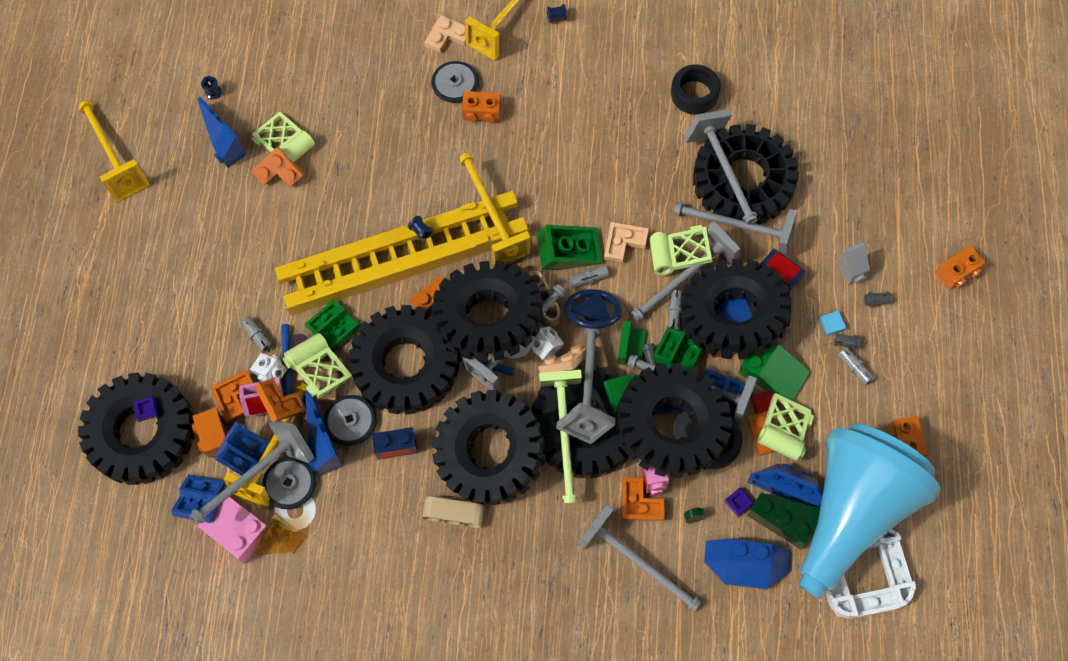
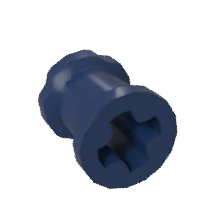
[546,4,567,23]
[201,76,222,100]
[407,216,433,241]

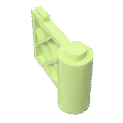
[252,112,315,162]
[650,225,713,276]
[283,333,352,398]
[757,393,814,461]

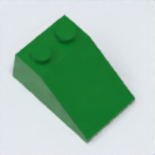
[536,225,603,270]
[738,344,810,401]

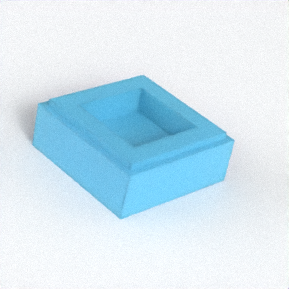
[819,311,846,336]

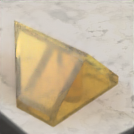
[256,513,306,555]

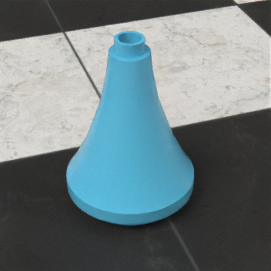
[798,423,941,599]

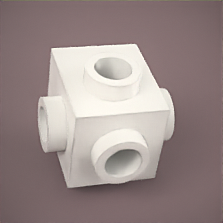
[530,326,564,360]
[250,353,287,382]

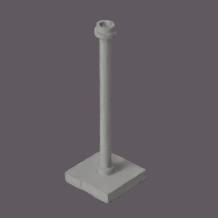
[683,109,758,225]
[673,202,797,257]
[631,221,740,321]
[463,284,566,392]
[556,328,615,444]
[627,355,757,428]
[189,421,315,525]
[577,505,701,612]

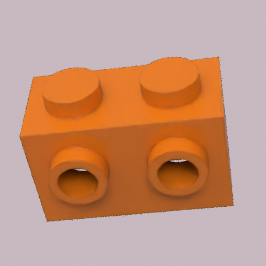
[462,91,501,123]
[935,245,986,290]
[192,407,227,458]
[888,416,929,458]

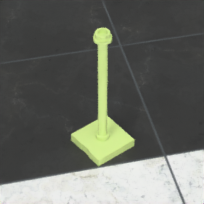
[539,370,582,503]

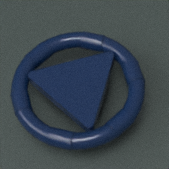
[564,289,622,329]

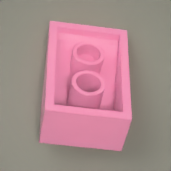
[197,497,271,564]

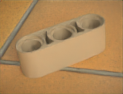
[528,271,560,327]
[422,496,485,528]

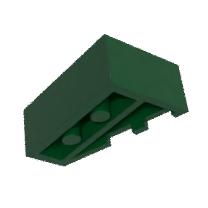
[747,493,820,550]

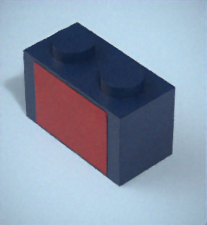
[759,248,805,293]
[372,427,418,460]

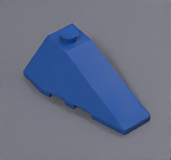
[197,97,246,168]
[305,390,342,476]

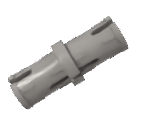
[568,265,609,289]
[667,290,683,330]
[240,316,273,353]
[838,347,874,385]

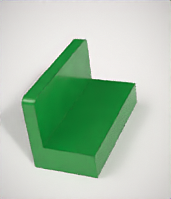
[617,321,646,366]

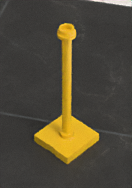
[465,0,521,61]
[79,100,150,203]
[460,153,531,265]
[224,383,308,509]

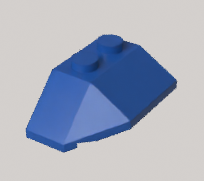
[747,464,823,508]
[704,539,790,590]

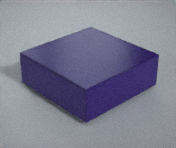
[133,396,159,422]
[724,487,754,517]

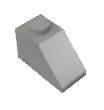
[838,242,870,285]

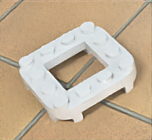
[825,529,916,619]

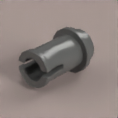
[864,292,891,307]
[834,333,860,350]
[642,343,659,365]

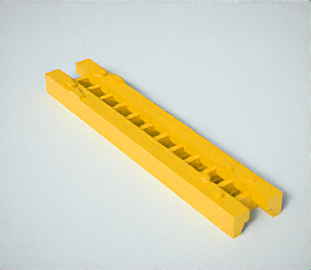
[274,191,528,316]

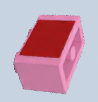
[239,378,284,417]
[641,466,669,496]

